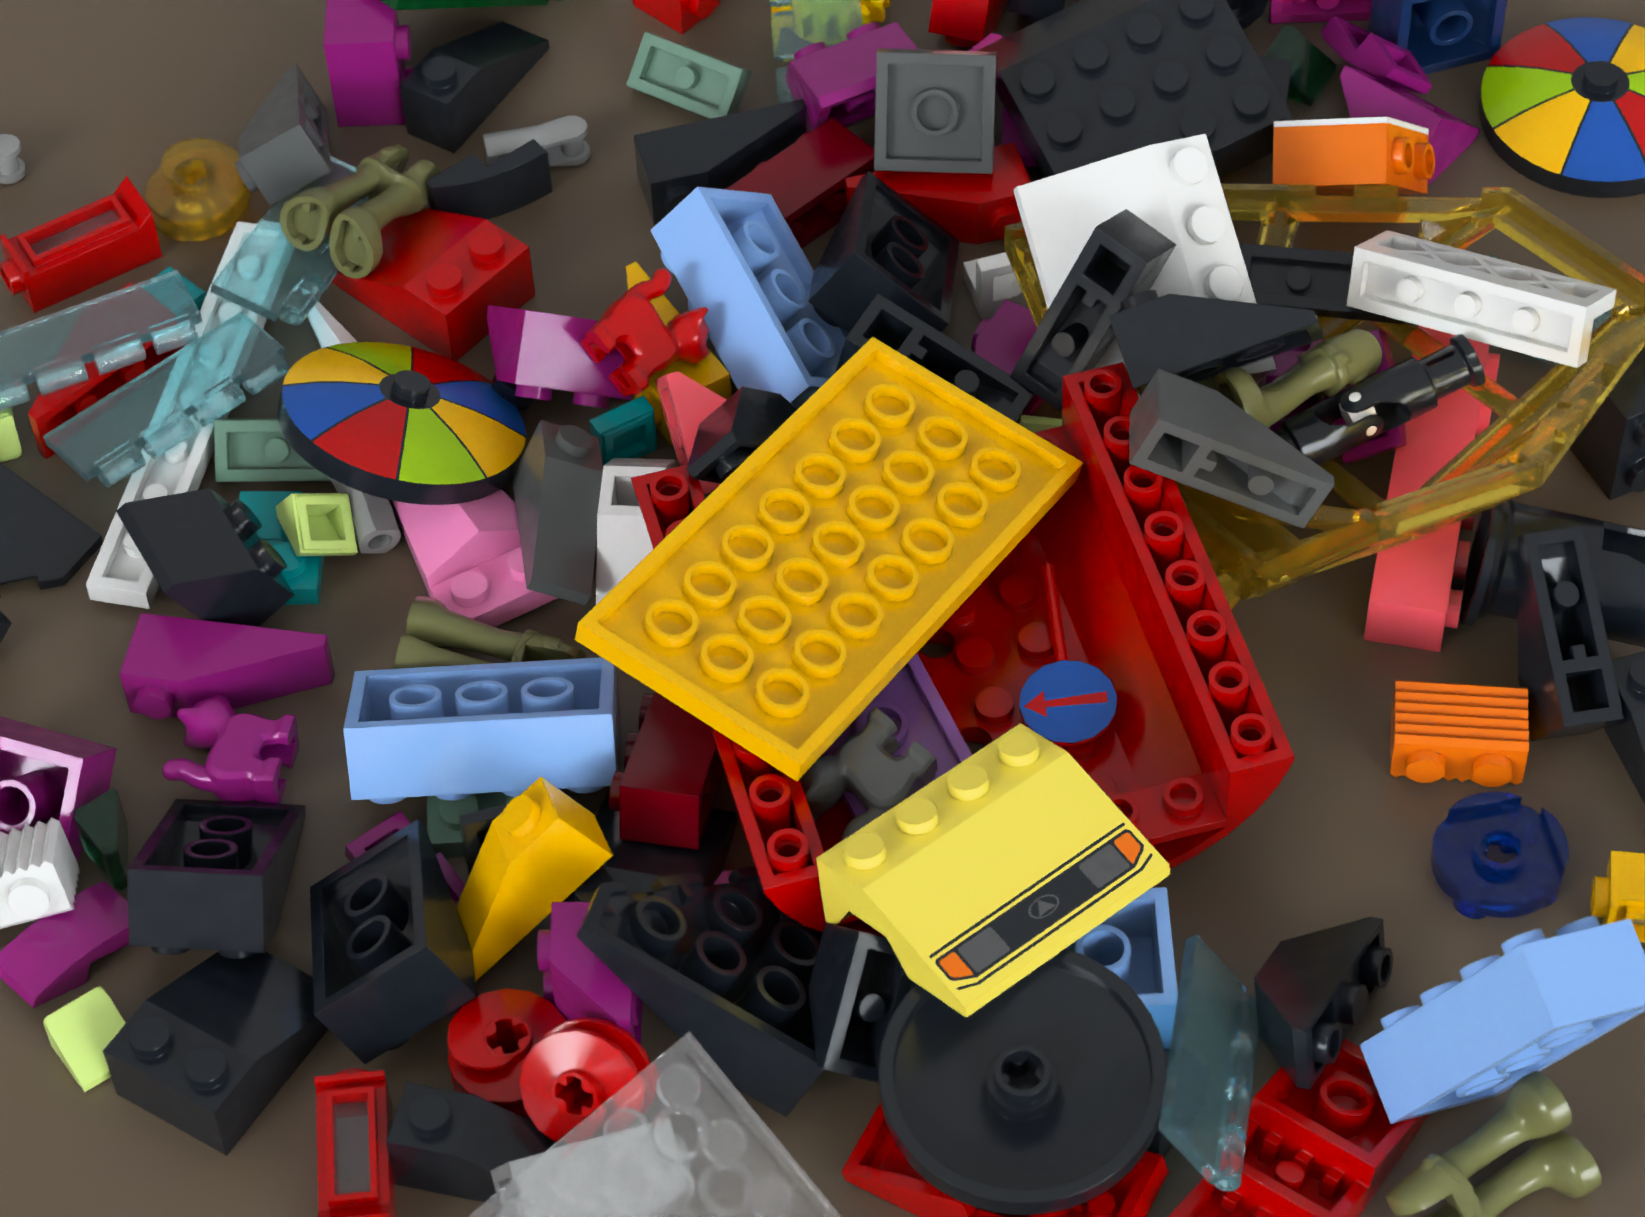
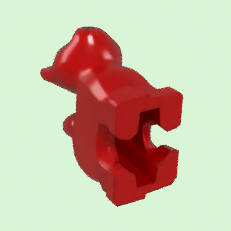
[580,268,709,396]

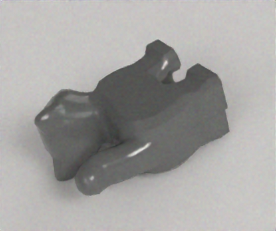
[800,707,938,841]

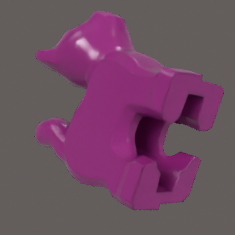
[162,695,299,804]

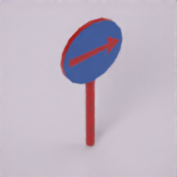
[1019,562,1117,746]

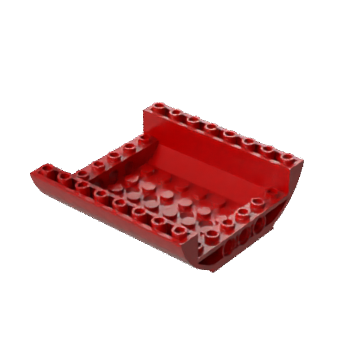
[631,362,1295,938]

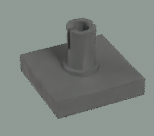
[874,48,997,174]

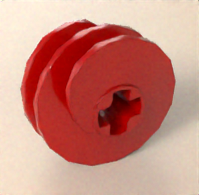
[447,988,566,1118]
[519,1016,655,1146]

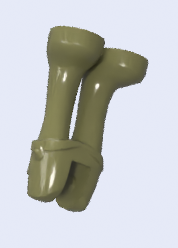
[280,144,440,279]
[1196,329,1382,428]
[393,596,585,669]
[1386,1071,1602,1217]

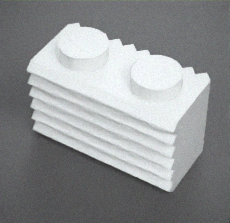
[0,818,80,929]

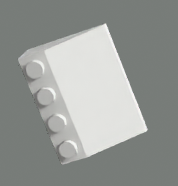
[1013,134,1276,398]

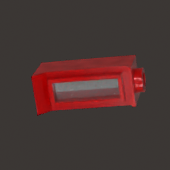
[0,175,163,313]
[314,1068,396,1217]

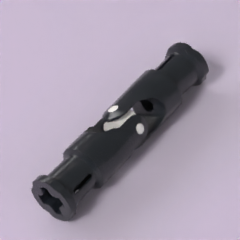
[1274,334,1486,466]

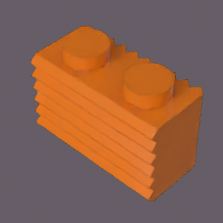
[1390,680,1529,787]

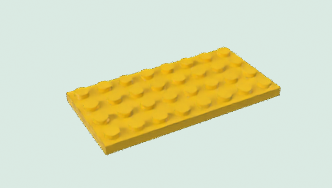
[575,337,1083,781]

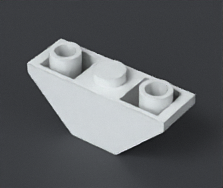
[596,458,676,604]

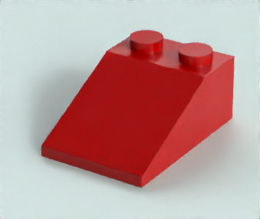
[325,208,535,361]

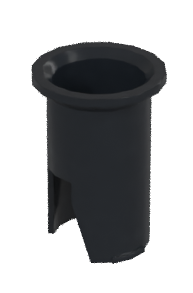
[1460,480,1645,648]

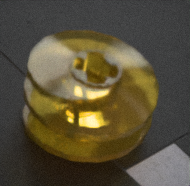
[145,137,252,241]

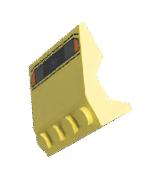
[816,723,1170,1018]

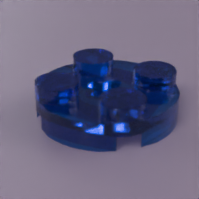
[1431,792,1569,919]

